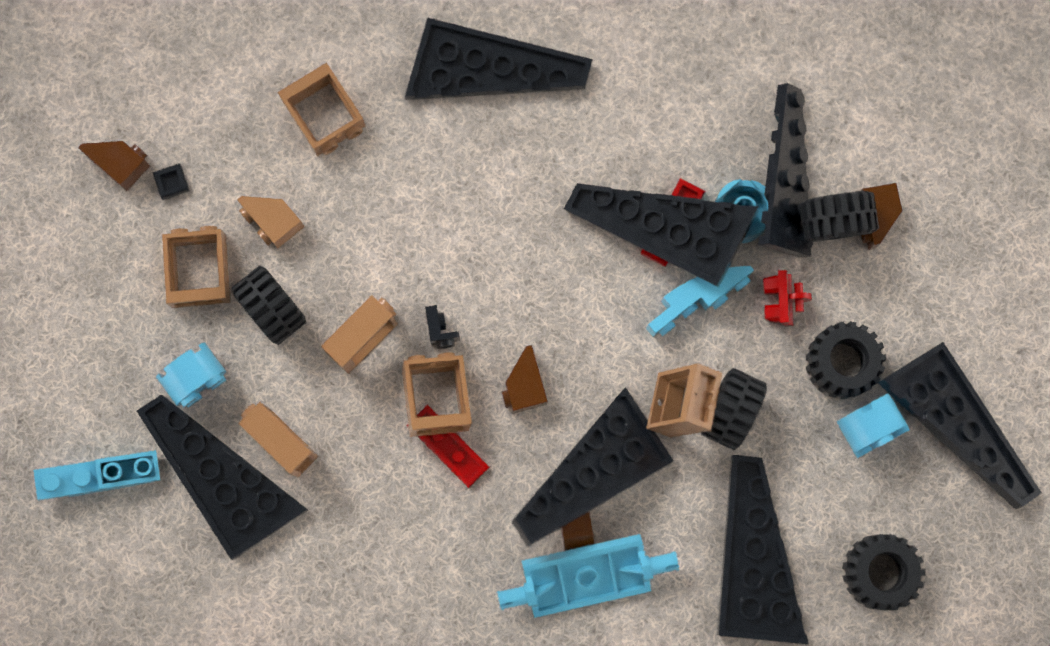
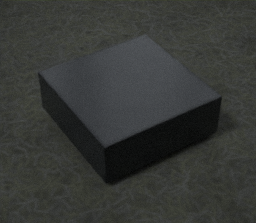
[152,163,190,200]

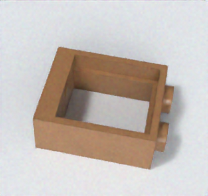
[277,62,366,156]
[162,226,231,308]
[321,295,398,374]
[402,352,472,437]
[646,363,722,438]
[238,402,319,478]

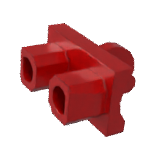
[763,270,812,326]

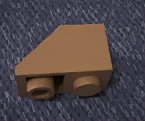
[237,196,304,248]

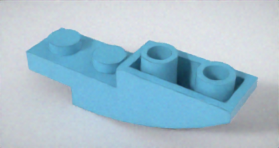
[646,266,754,337]
[33,450,160,501]

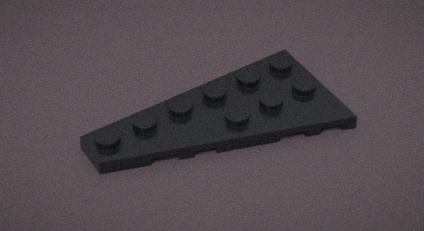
[405,17,593,100]
[758,83,813,258]
[564,183,760,288]
[878,342,1042,510]
[511,387,674,548]
[136,394,308,560]
[717,455,809,645]

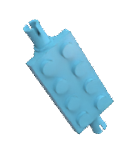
[497,534,679,618]

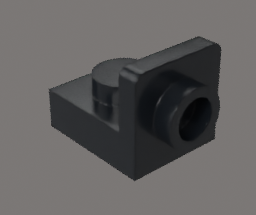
[425,305,460,349]

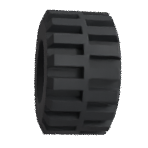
[800,191,879,242]
[231,265,307,345]
[805,321,886,399]
[701,368,767,451]
[842,534,926,611]

